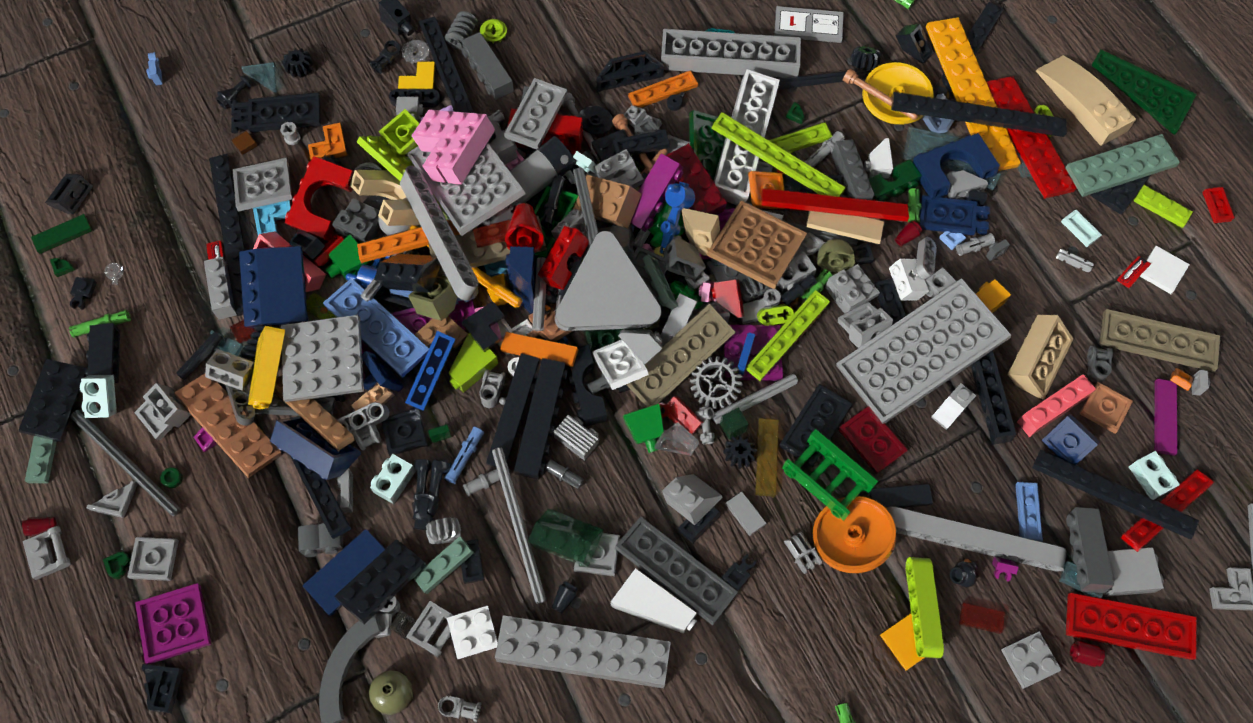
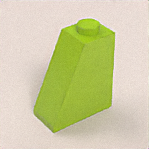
[449,333,498,393]

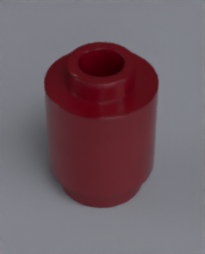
[1070,641,1105,667]

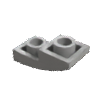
[624,105,662,128]

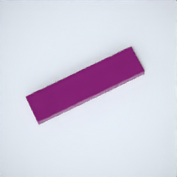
[1154,379,1177,456]

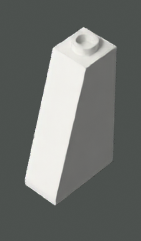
[611,568,697,633]

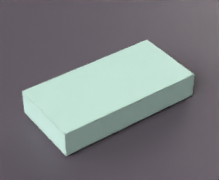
[1061,210,1102,247]

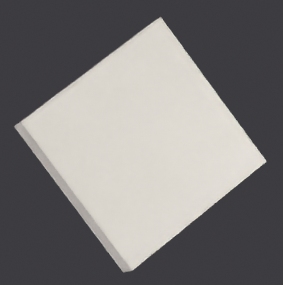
[1140,246,1190,294]

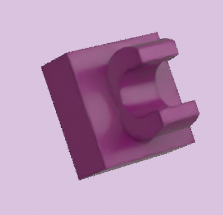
[992,556,1019,581]

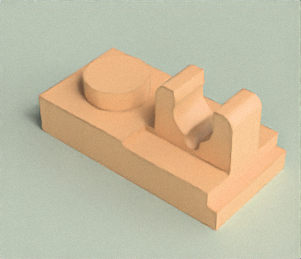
[351,383,395,420]

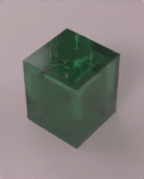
[720,407,749,440]

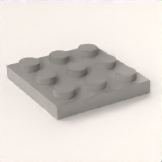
[233,158,293,211]

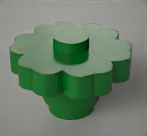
[669,280,704,309]

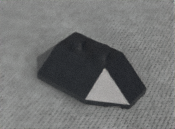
[596,51,664,92]

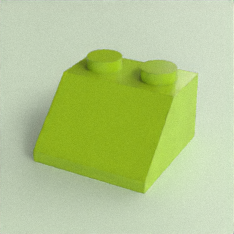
[379,109,420,155]

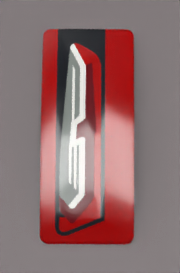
[206,241,223,260]
[1117,256,1151,288]

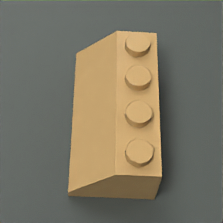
[806,211,884,244]
[1008,315,1073,399]

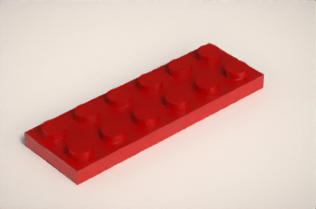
[1066,593,1196,660]

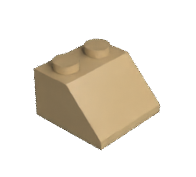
[682,208,720,255]

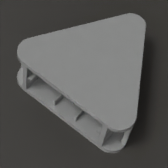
[555,231,661,331]

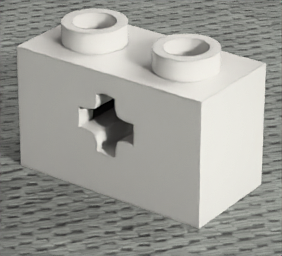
[889,259,929,300]

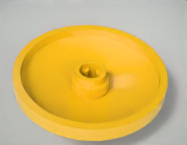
[862,62,933,124]

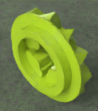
[480,19,507,44]

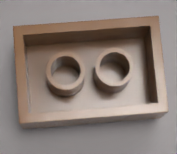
[573,175,642,229]

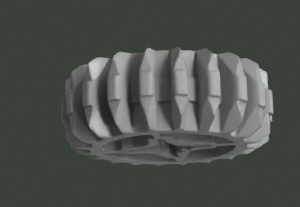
[690,356,743,409]

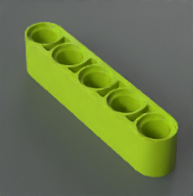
[906,557,944,658]

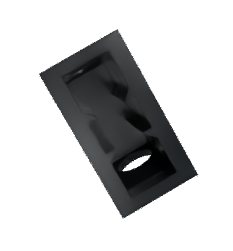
[378,0,415,36]

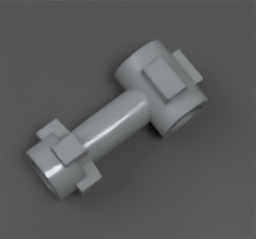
[695,406,715,444]

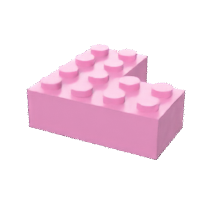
[412,110,495,185]

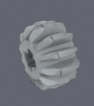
[426,517,461,544]

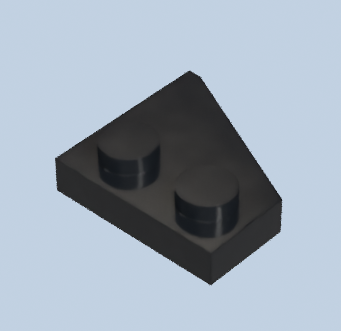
[142,664,184,714]

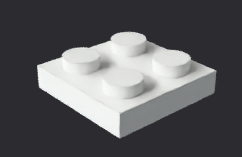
[447,606,498,659]

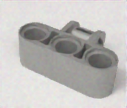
[337,402,390,450]

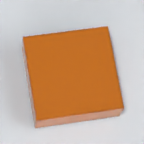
[1170,368,1194,391]

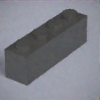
[461,32,514,100]
[832,139,874,200]
[1066,507,1114,593]

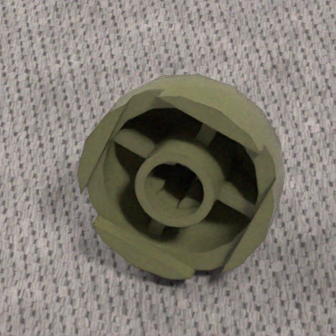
[817,239,855,274]
[369,670,413,715]

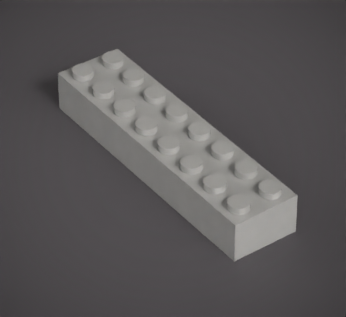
[661,29,801,78]
[495,615,671,688]

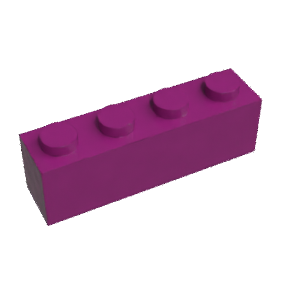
[630,153,683,232]

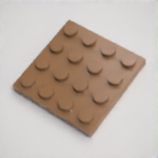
[707,201,807,289]

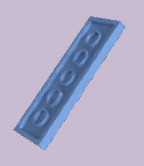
[323,278,429,378]

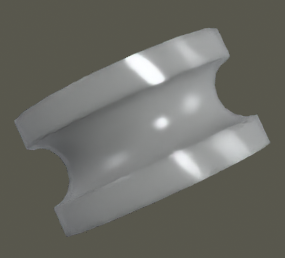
[763,289,781,307]

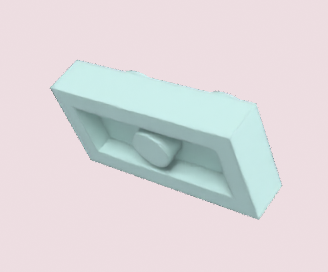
[573,151,596,173]

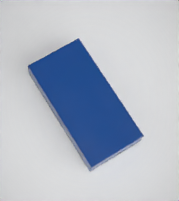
[737,332,755,375]

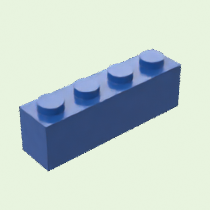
[405,331,456,411]

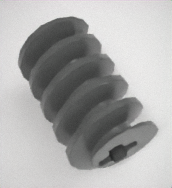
[445,11,478,50]

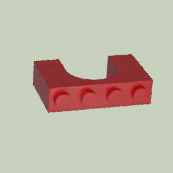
[285,156,354,241]

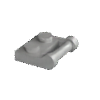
[23,526,70,580]
[406,601,454,657]

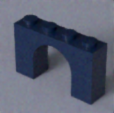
[913,133,1000,200]

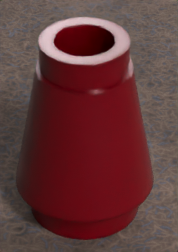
[894,221,922,247]
[22,517,57,537]

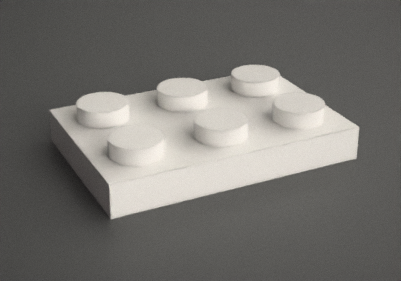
[592,340,648,390]

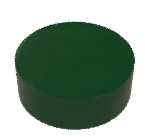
[160,467,183,488]

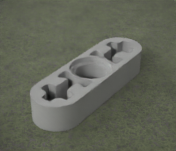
[916,237,937,280]

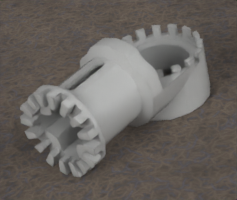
[438,696,481,722]

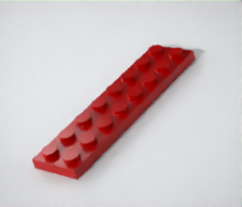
[986,76,1077,199]

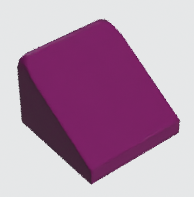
[194,427,217,452]

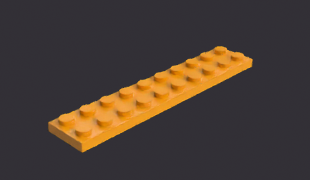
[925,17,1021,171]

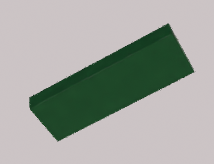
[31,214,92,254]

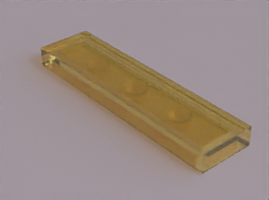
[755,418,779,497]

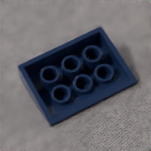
[239,246,308,328]

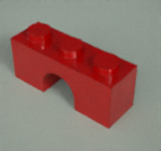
[538,226,589,290]

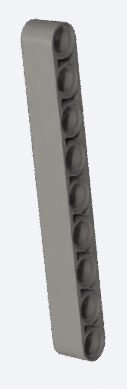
[400,166,479,300]
[886,507,1066,571]

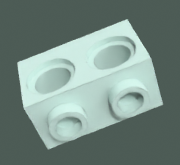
[80,375,117,418]
[1129,451,1180,500]
[370,454,416,504]

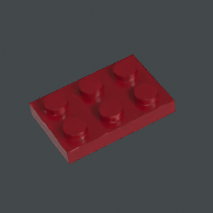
[838,406,908,475]

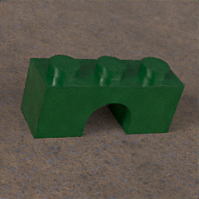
[869,159,922,202]

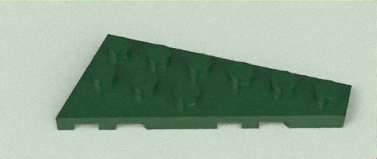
[1092,49,1197,135]
[689,110,726,181]

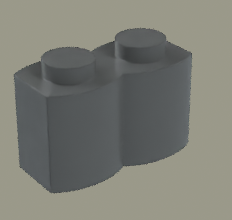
[298,523,343,557]

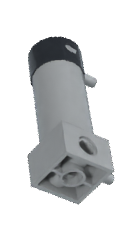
[480,136,576,228]

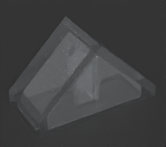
[655,422,699,456]

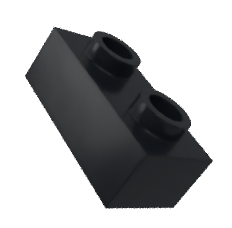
[288,230,325,260]

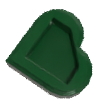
[103,552,131,579]

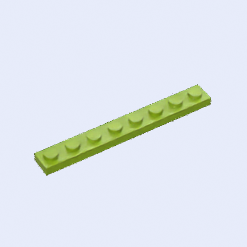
[711,113,845,197]

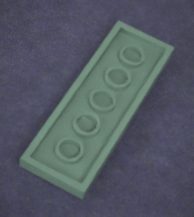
[1065,134,1180,197]

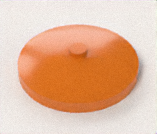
[813,496,896,573]

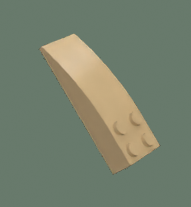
[1036,55,1136,146]

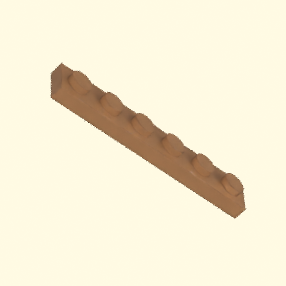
[274,374,355,451]

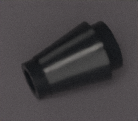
[552,581,578,613]

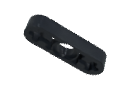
[389,89,441,107]

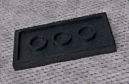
[779,384,853,467]

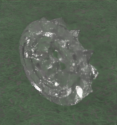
[402,40,429,64]

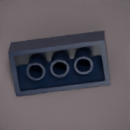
[506,246,536,314]
[270,416,361,480]

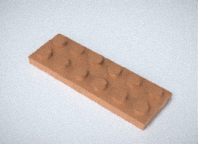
[174,374,281,478]

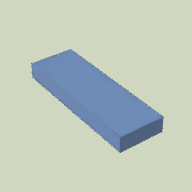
[1015,482,1043,542]

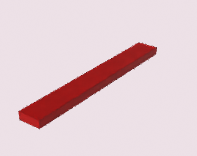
[761,188,909,222]

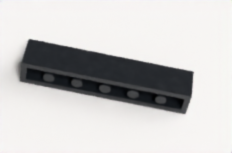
[514,358,568,480]

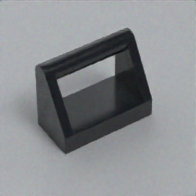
[45,174,93,215]

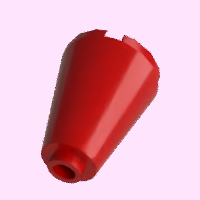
[505,203,544,253]

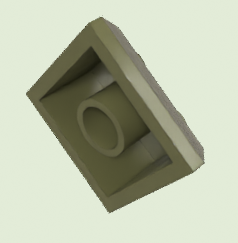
[408,275,457,321]

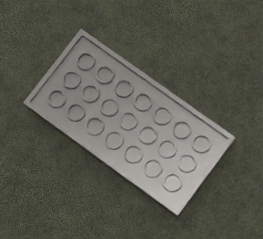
[407,143,526,236]
[836,278,1011,424]

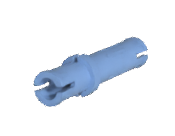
[444,427,484,484]

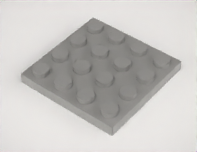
[281,315,364,402]

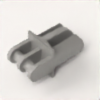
[784,531,822,574]

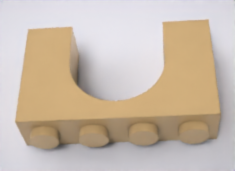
[350,170,420,226]

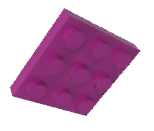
[724,325,783,381]
[135,583,212,664]

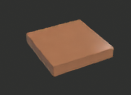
[1080,382,1133,433]

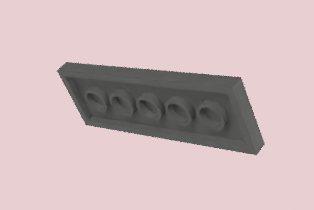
[615,516,738,626]

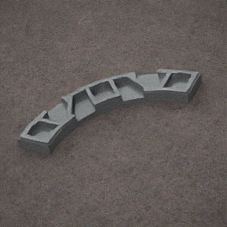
[319,613,383,723]

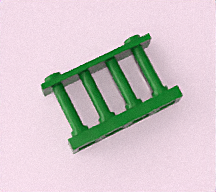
[782,429,878,521]

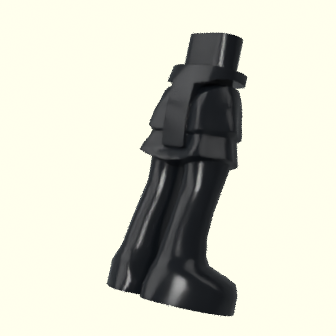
[412,459,451,530]

